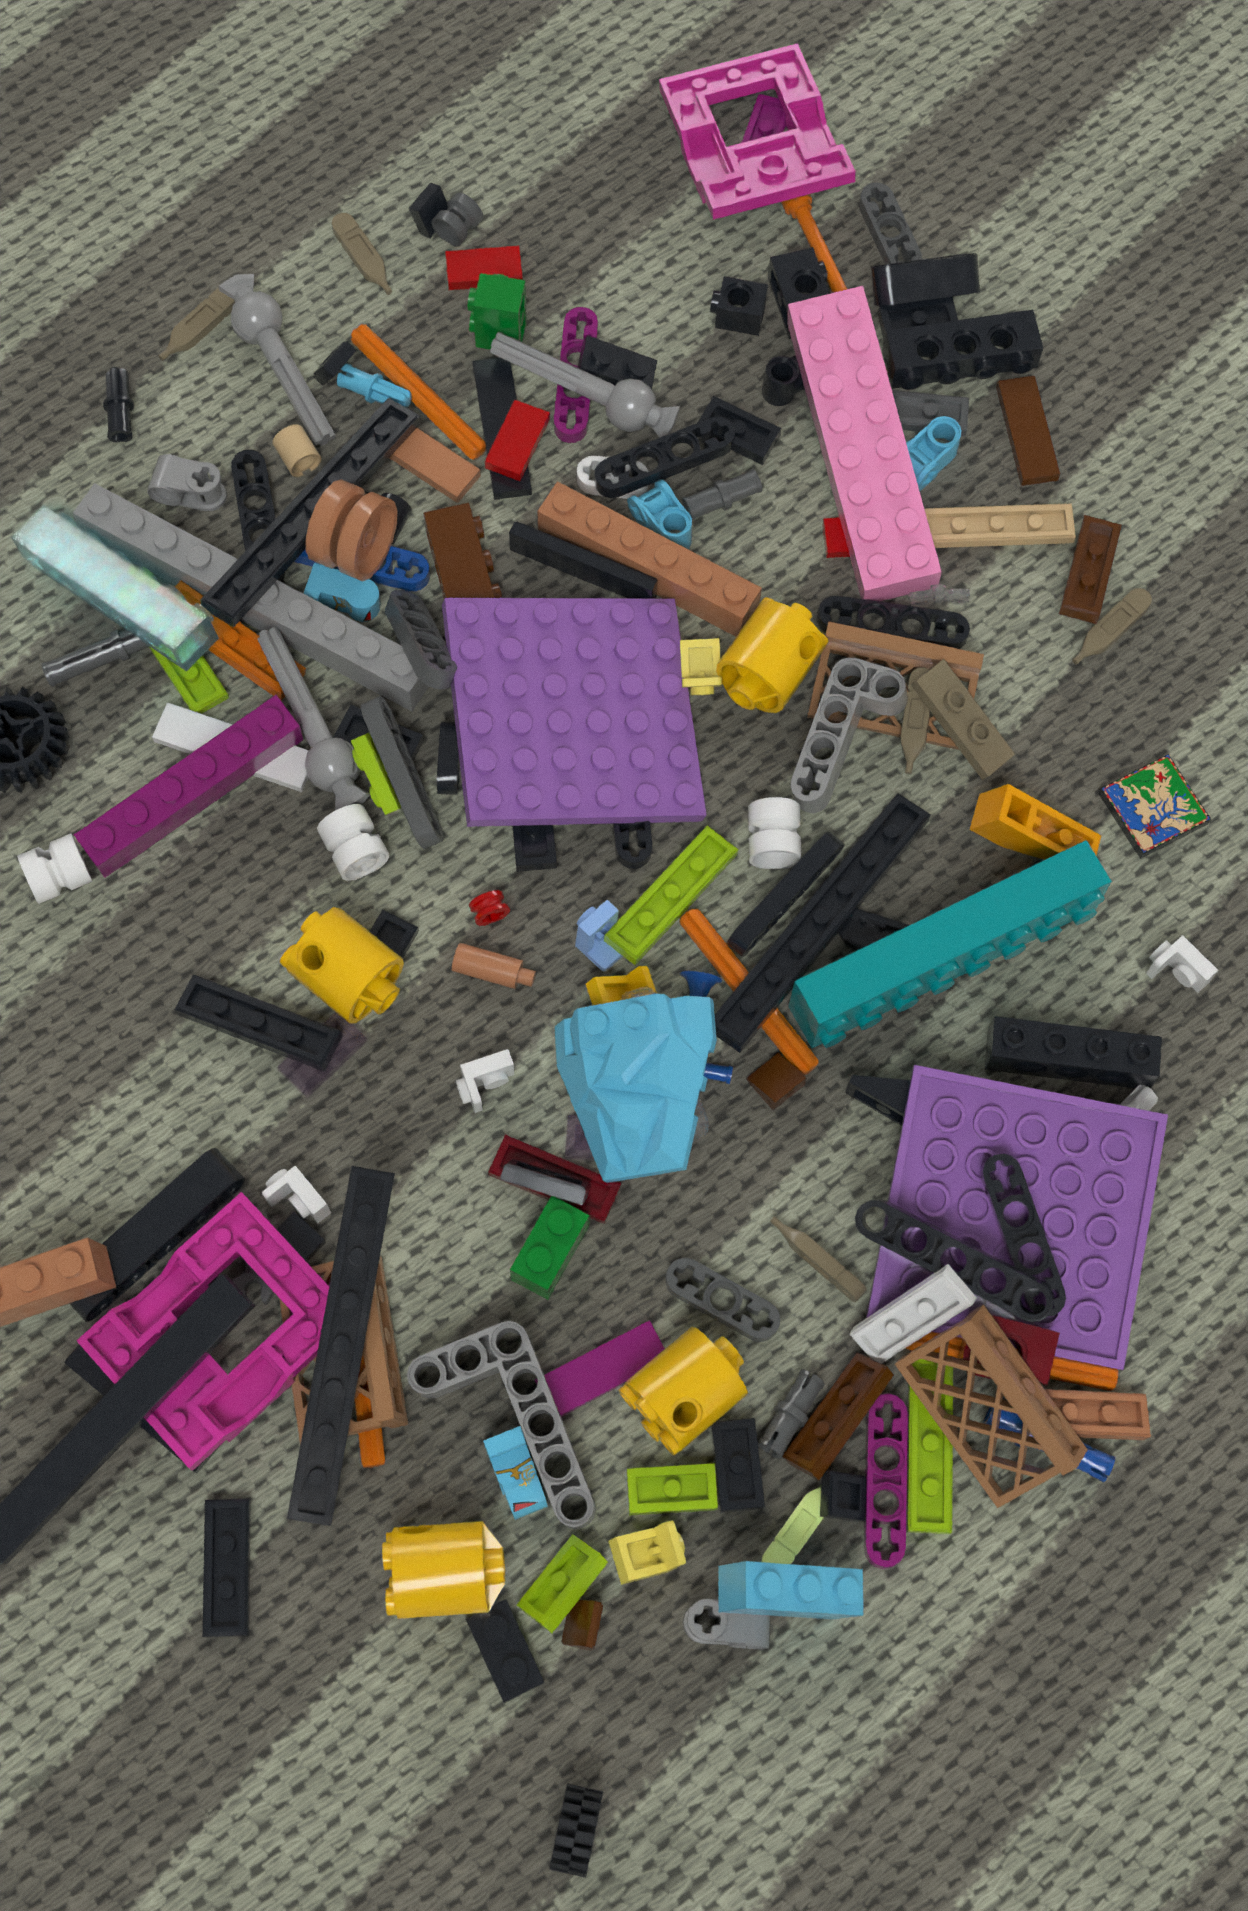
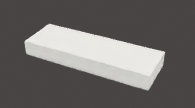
[849,1264,977,1364]

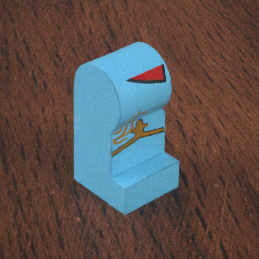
[303,563,380,622]
[483,1426,548,1520]

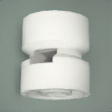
[748,797,801,869]
[317,804,389,881]
[17,834,93,904]

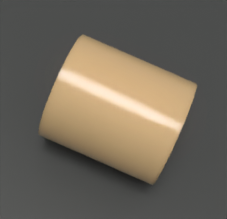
[273,425,321,477]

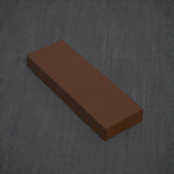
[996,376,1060,486]
[1059,515,1122,624]
[782,1352,894,1481]

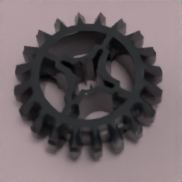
[0,686,69,793]

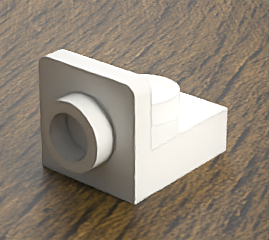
[1146,935,1218,993]
[456,1049,514,1113]
[262,1166,331,1223]

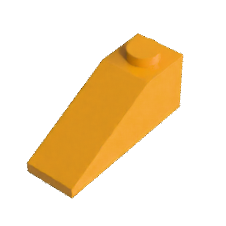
[969,784,1101,860]

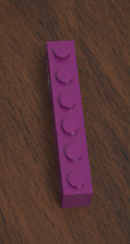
[74,695,304,878]

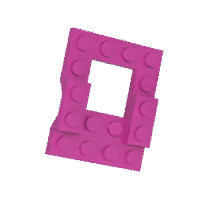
[659,43,856,220]
[76,1192,329,1471]

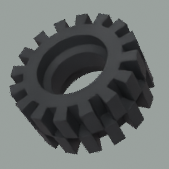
[549,1783,603,1878]

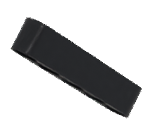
[69,1148,245,1322]
[855,1199,1055,1322]

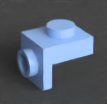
[575,900,622,972]

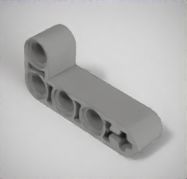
[790,657,908,813]

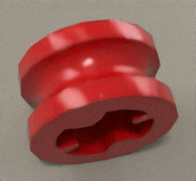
[469,890,510,926]

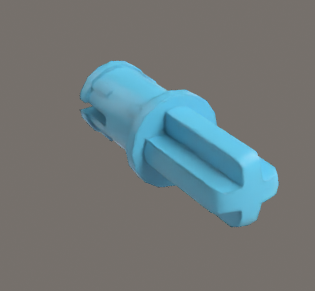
[337,363,412,408]

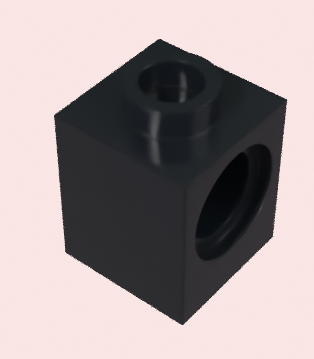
[710,276,768,336]

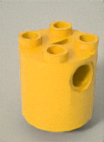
[716,597,829,713]
[280,907,404,1023]
[618,1326,748,1456]
[382,1521,505,1619]

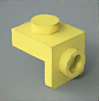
[680,638,722,696]
[608,1520,686,1585]

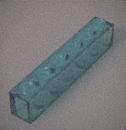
[11,505,219,672]

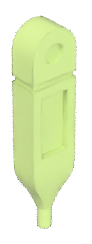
[761,1486,824,1564]

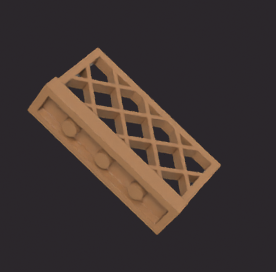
[807,621,984,750]
[279,1256,408,1443]
[895,1304,1088,1508]

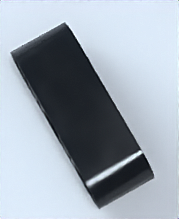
[871,253,980,306]

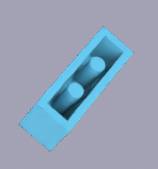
[718,1561,864,1619]

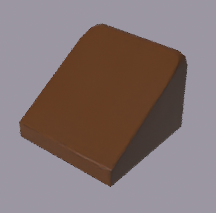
[746,1053,807,1110]
[561,1600,603,1651]

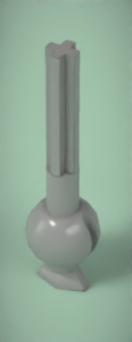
[219,274,336,446]
[490,332,680,438]
[257,626,370,810]

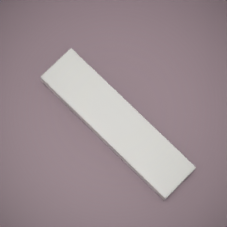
[152,702,309,792]

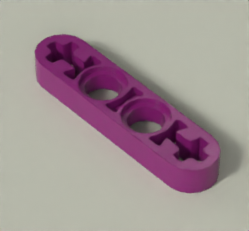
[554,307,598,443]
[864,1394,908,1569]

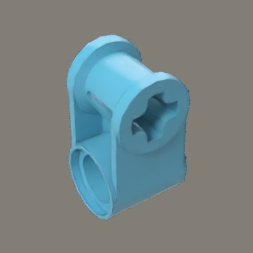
[906,416,962,491]
[627,479,692,550]

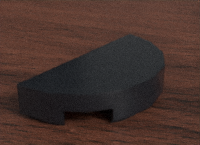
[838,909,909,951]

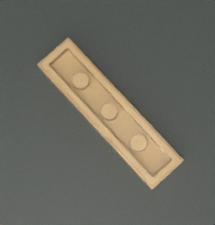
[924,504,1076,548]

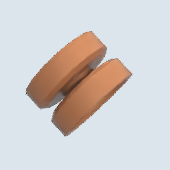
[306,479,398,582]

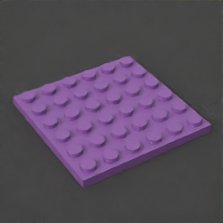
[442,598,706,827]
[866,1065,1168,1370]

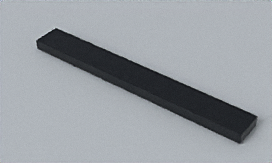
[200,398,420,628]
[715,793,931,1053]
[287,1166,395,1526]
[0,1274,255,1564]

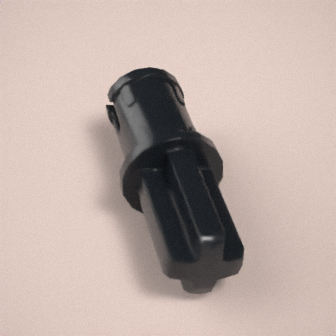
[103,367,134,443]

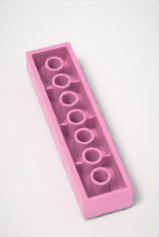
[787,286,942,602]

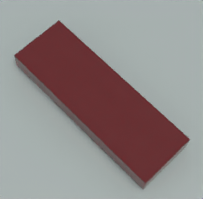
[488,1135,621,1224]

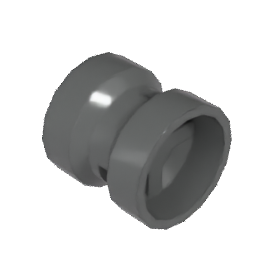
[432,192,483,247]

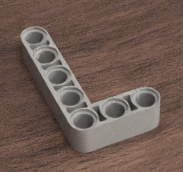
[407,1321,596,1529]

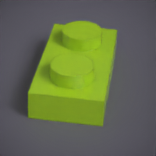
[351,732,402,815]
[626,1463,718,1516]
[517,1534,608,1634]

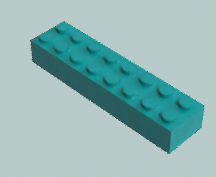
[788,840,1112,1048]

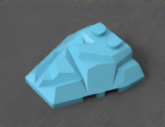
[555,994,717,1183]

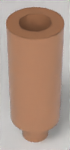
[452,943,536,989]

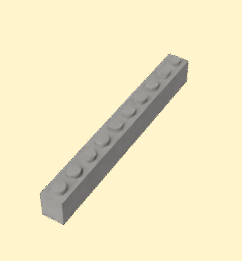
[73,483,429,712]

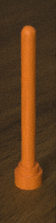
[781,194,847,293]

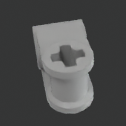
[147,454,227,511]
[683,1599,770,1649]

